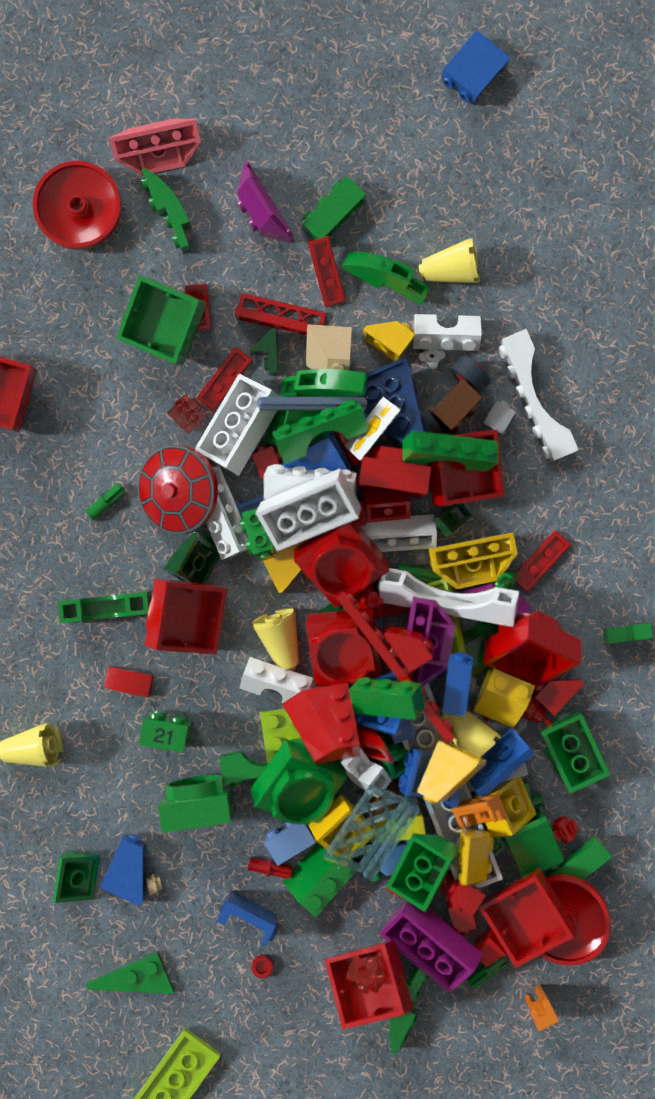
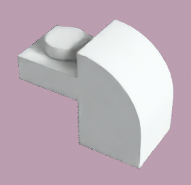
[341,748,392,798]

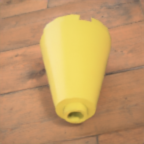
[419,238,480,283]
[252,608,299,671]
[441,709,501,758]
[0,722,63,767]

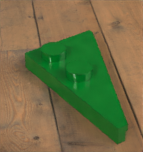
[86,951,175,994]

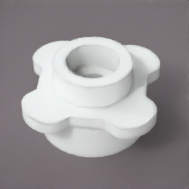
[419,349,445,369]

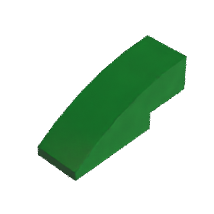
[545,836,612,879]

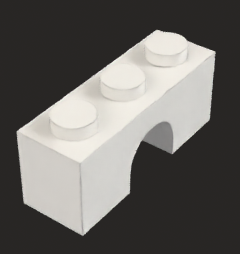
[413,314,482,351]
[240,657,313,703]

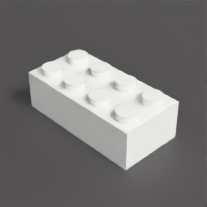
[195,374,279,476]
[256,468,361,551]

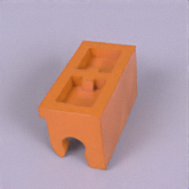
[451,793,508,828]
[525,984,559,1032]

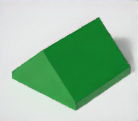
[53,850,100,903]

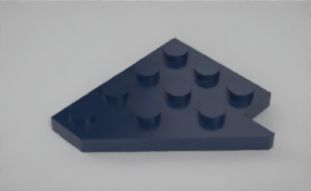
[353,357,427,443]

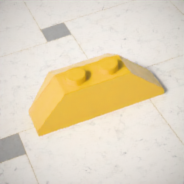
[429,532,518,589]

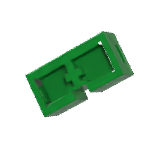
[602,622,653,644]

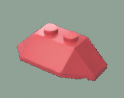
[109,119,201,176]

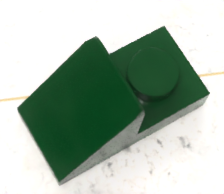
[250,328,278,376]
[433,503,472,538]

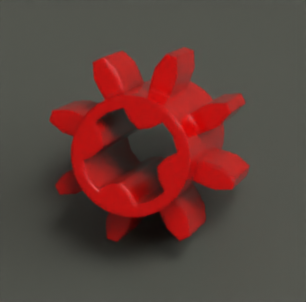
[551,816,579,844]

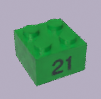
[139,711,193,753]

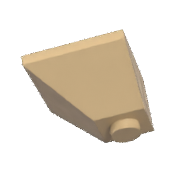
[306,325,352,370]

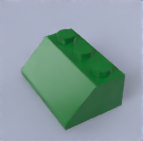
[541,711,610,794]
[386,833,460,912]
[283,842,360,918]

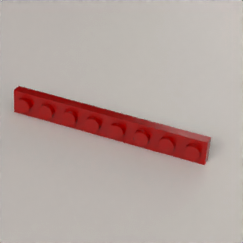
[336,589,455,743]

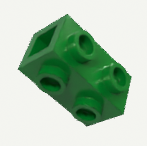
[240,508,277,561]
[368,734,408,780]

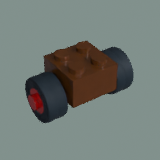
[421,355,491,435]

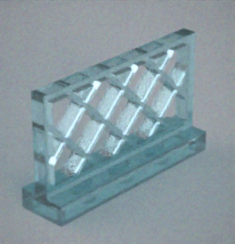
[324,785,419,881]

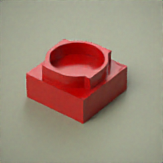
[0,357,38,433]
[428,429,505,506]
[357,446,431,499]
[294,520,389,608]
[145,578,227,655]
[305,608,383,686]
[484,611,581,687]
[479,868,577,968]
[324,939,414,1029]

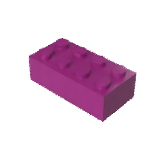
[379,900,482,993]

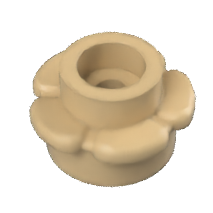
[146,874,162,896]

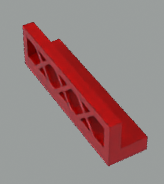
[234,293,326,336]

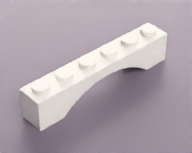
[498,329,578,462]
[379,568,519,627]

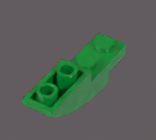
[141,168,192,254]
[341,252,430,306]
[280,369,368,397]
[389,966,429,1055]

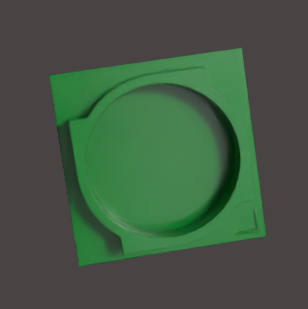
[116,275,207,365]
[250,739,348,826]
[158,773,236,833]

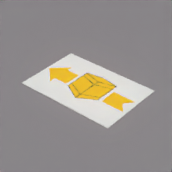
[345,397,400,460]

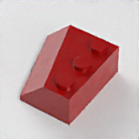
[282,683,360,763]

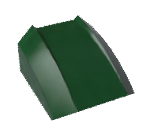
[163,528,220,583]
[462,622,500,678]

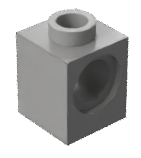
[481,401,516,437]

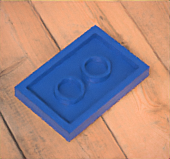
[468,727,534,798]

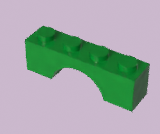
[272,400,369,464]
[402,431,498,472]
[58,591,151,624]
[219,737,305,787]

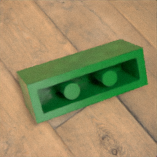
[302,176,366,240]
[349,677,425,720]

